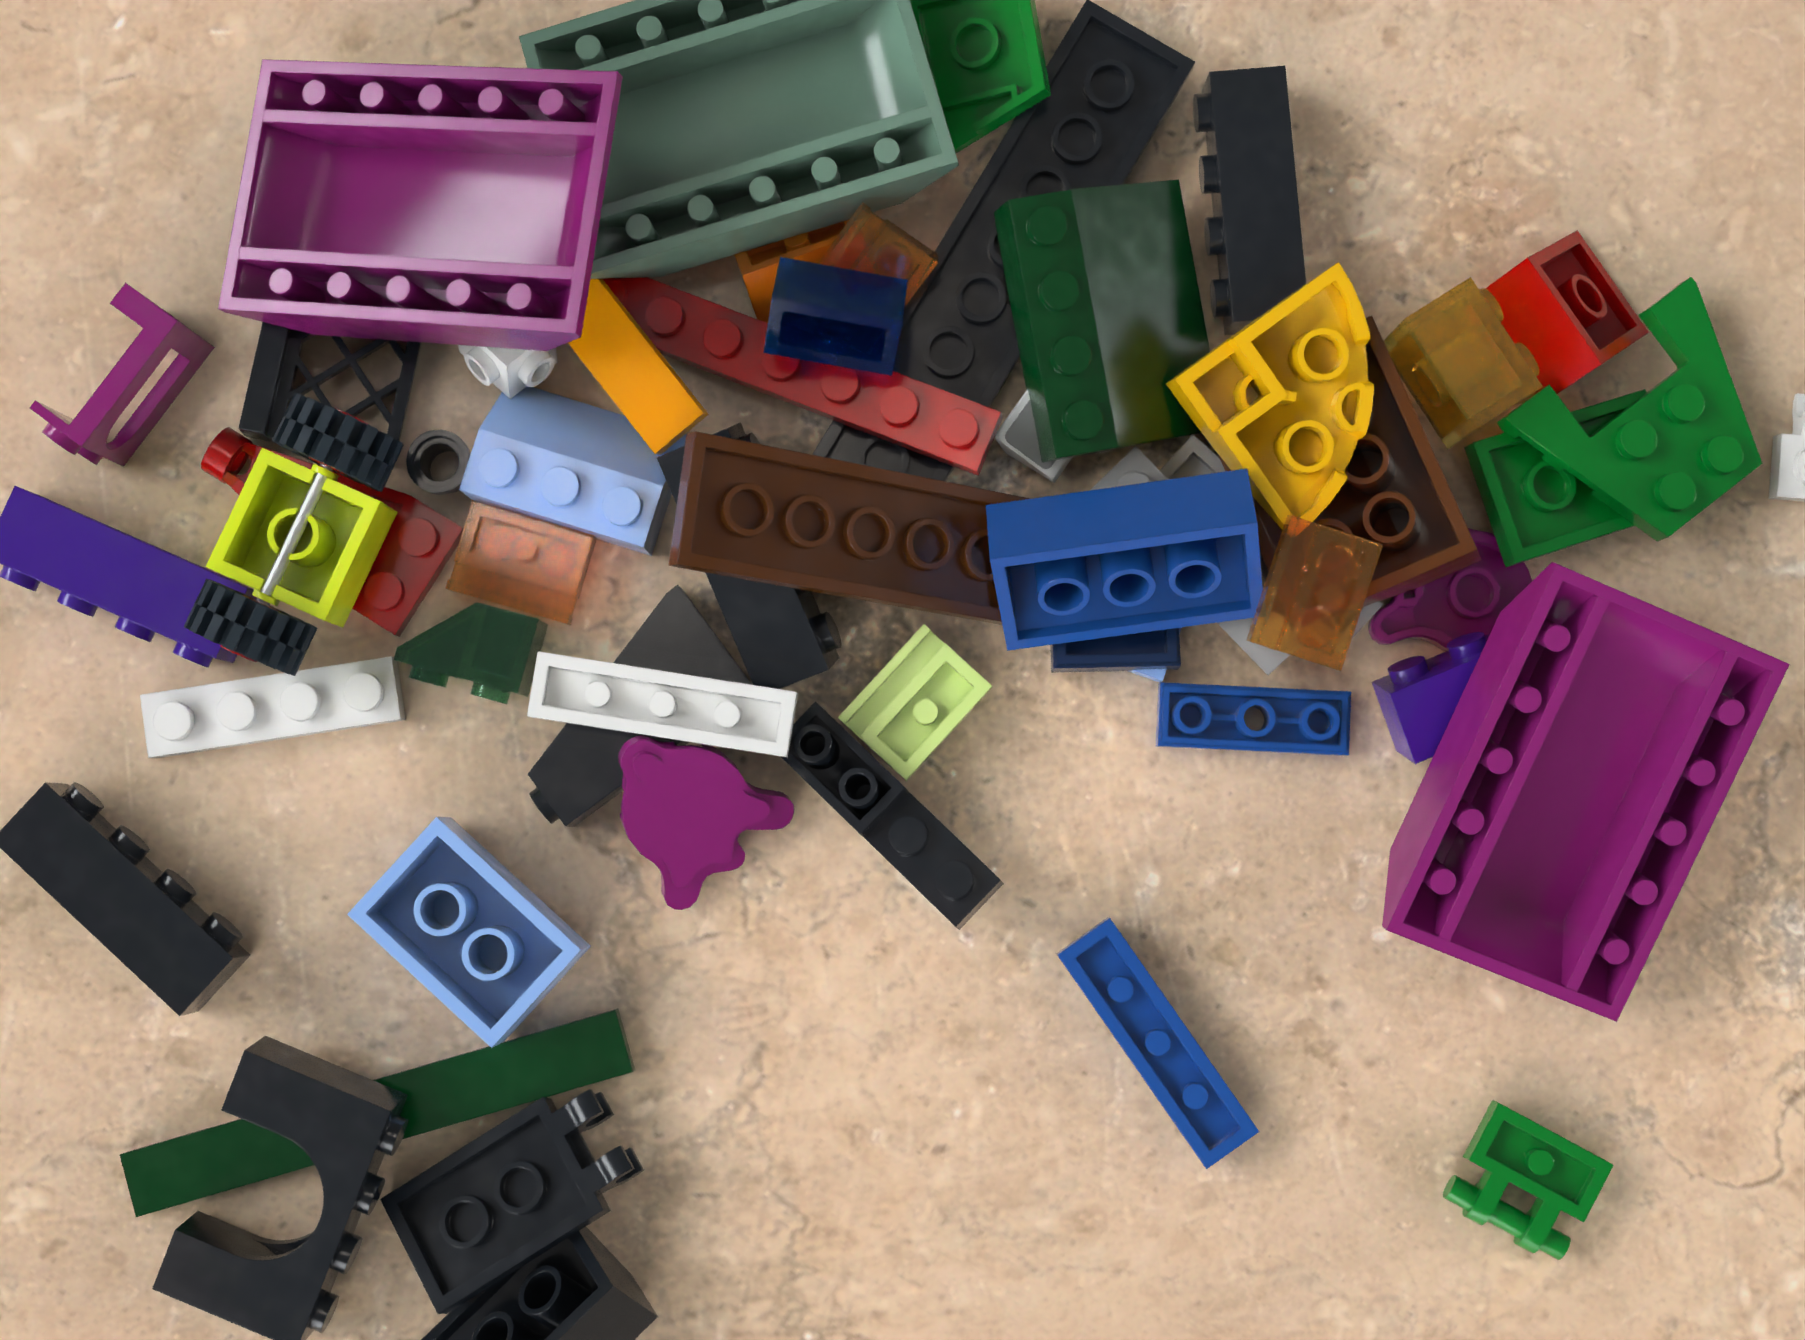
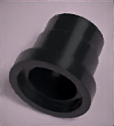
[406,430,471,495]

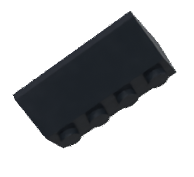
[421,1227,658,1340]

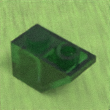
[394,602,548,704]

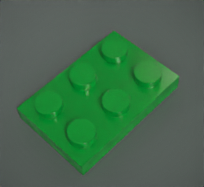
[1464,389,1647,567]

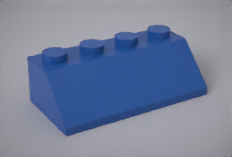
[986,469,1265,651]

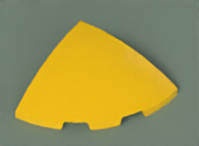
[1166,262,1374,538]

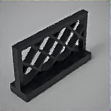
[239,322,422,442]

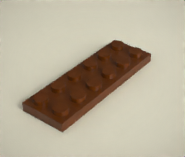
[669,431,1030,625]

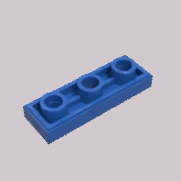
[1156,682,1351,756]

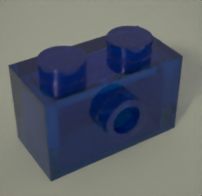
[763,257,908,376]

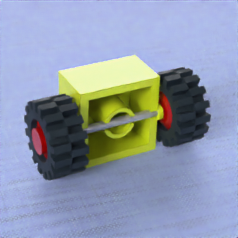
[184,393,404,676]

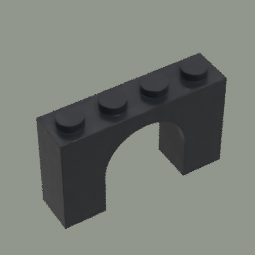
[152,1036,409,1340]

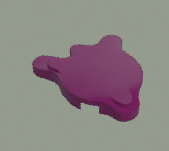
[1368,528,1532,652]
[618,735,794,910]

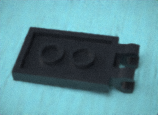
[380,1089,644,1314]

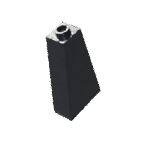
[528,585,753,827]

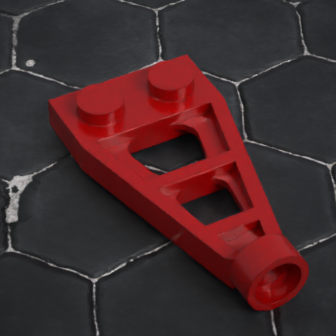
[201,427,467,637]

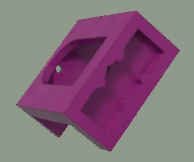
[30,282,215,467]

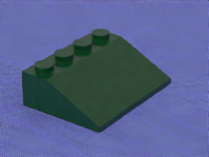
[993,179,1210,463]

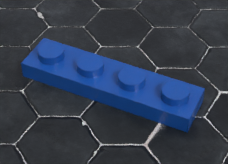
[1056,917,1259,1169]

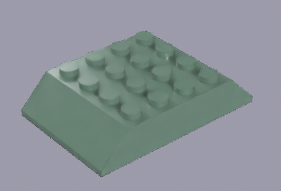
[519,0,959,279]

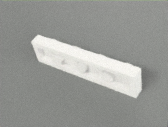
[527,651,798,758]
[140,656,406,758]

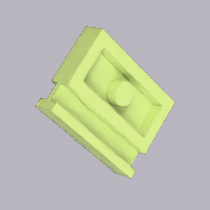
[838,624,992,781]

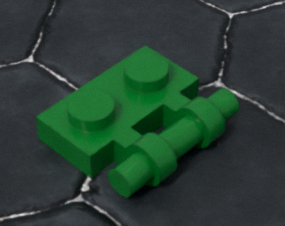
[1443,1100,1614,1260]

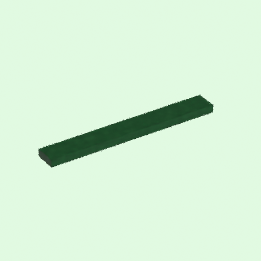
[120,1008,635,1217]

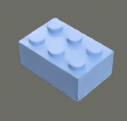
[347,817,591,1048]

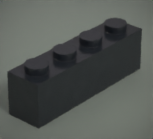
[1193,66,1306,335]
[657,422,842,689]
[0,782,250,1016]

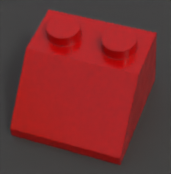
[1470,230,1649,394]

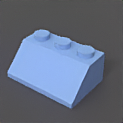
[459,386,686,556]

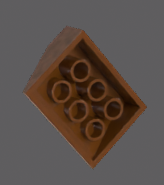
[1219,315,1482,631]

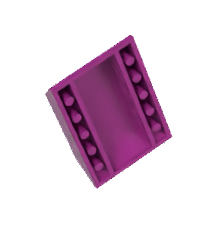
[218,59,623,351]
[1382,562,1790,1022]

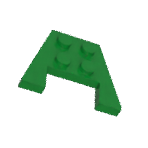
[910,0,1051,153]
[1497,277,1763,542]

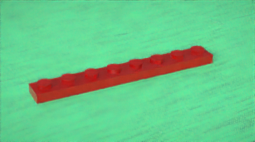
[603,277,1003,476]

